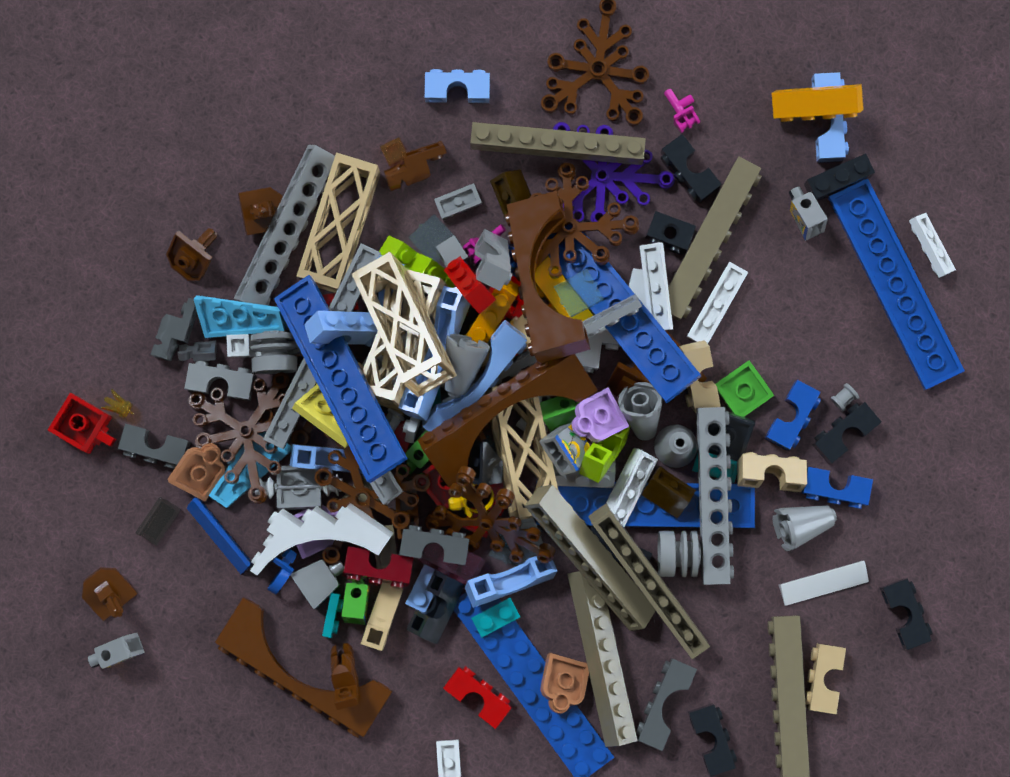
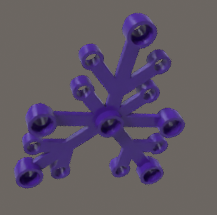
[553,122,675,223]

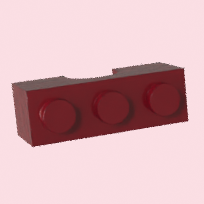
[343,546,414,589]

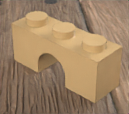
[679,340,721,413]
[737,452,807,492]
[805,643,846,714]

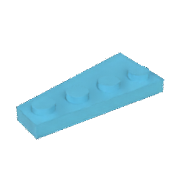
[194,295,287,338]
[209,432,292,508]

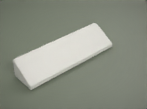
[606,448,658,527]
[779,561,869,606]

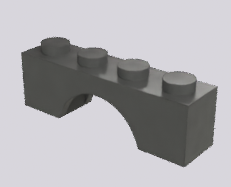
[636,658,697,751]

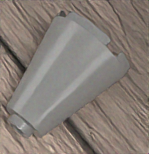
[445,334,490,398]
[618,382,663,440]
[654,425,698,468]
[773,506,837,551]

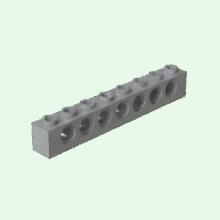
[233,145,335,306]
[696,407,734,585]

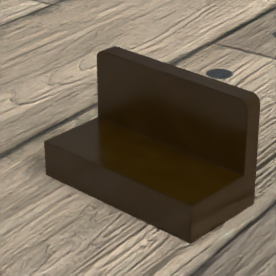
[490,169,531,219]
[642,466,696,518]

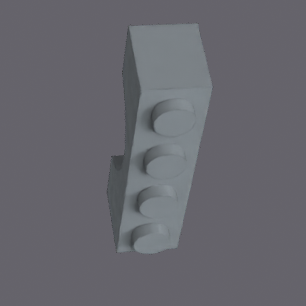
[474,229,512,291]

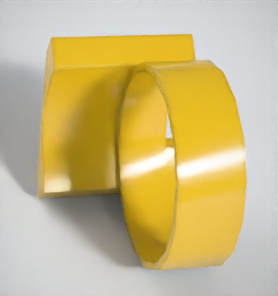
[448,484,494,518]

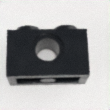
[645,211,696,254]

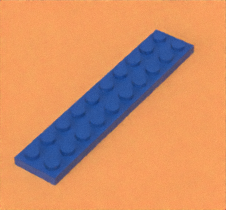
[828,178,965,390]
[547,224,701,403]
[274,275,407,483]
[536,482,755,528]
[454,592,614,777]

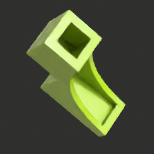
[379,236,455,288]

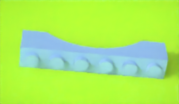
[398,286,470,421]
[422,320,527,431]

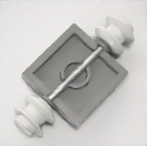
[255,466,343,510]

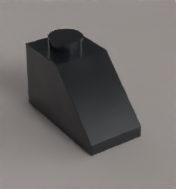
[468,439,503,485]

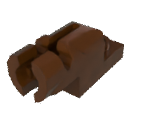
[384,141,447,191]
[331,643,358,710]

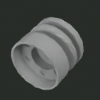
[251,330,298,374]
[658,531,701,577]

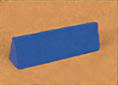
[187,498,253,574]

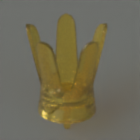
[101,389,134,418]

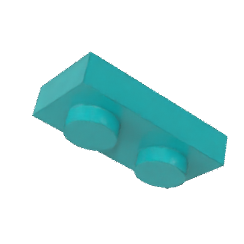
[322,593,344,638]
[471,598,520,638]

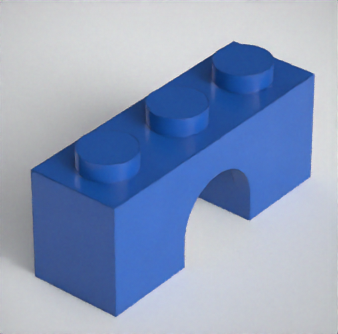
[765,380,821,451]
[801,467,873,509]

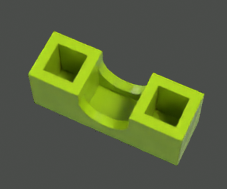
[579,426,631,483]

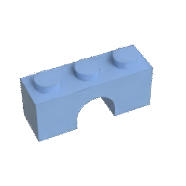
[425,69,490,103]
[304,311,378,345]

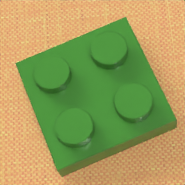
[715,360,774,417]

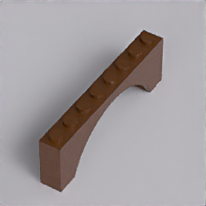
[505,190,591,364]
[418,354,598,487]
[215,597,393,738]

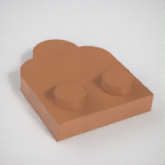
[167,443,225,501]
[540,653,589,714]

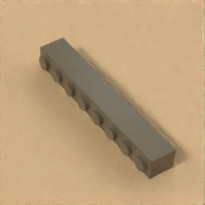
[470,122,646,165]
[668,156,762,321]
[525,485,656,630]
[588,503,710,659]
[567,571,638,747]
[767,615,810,777]

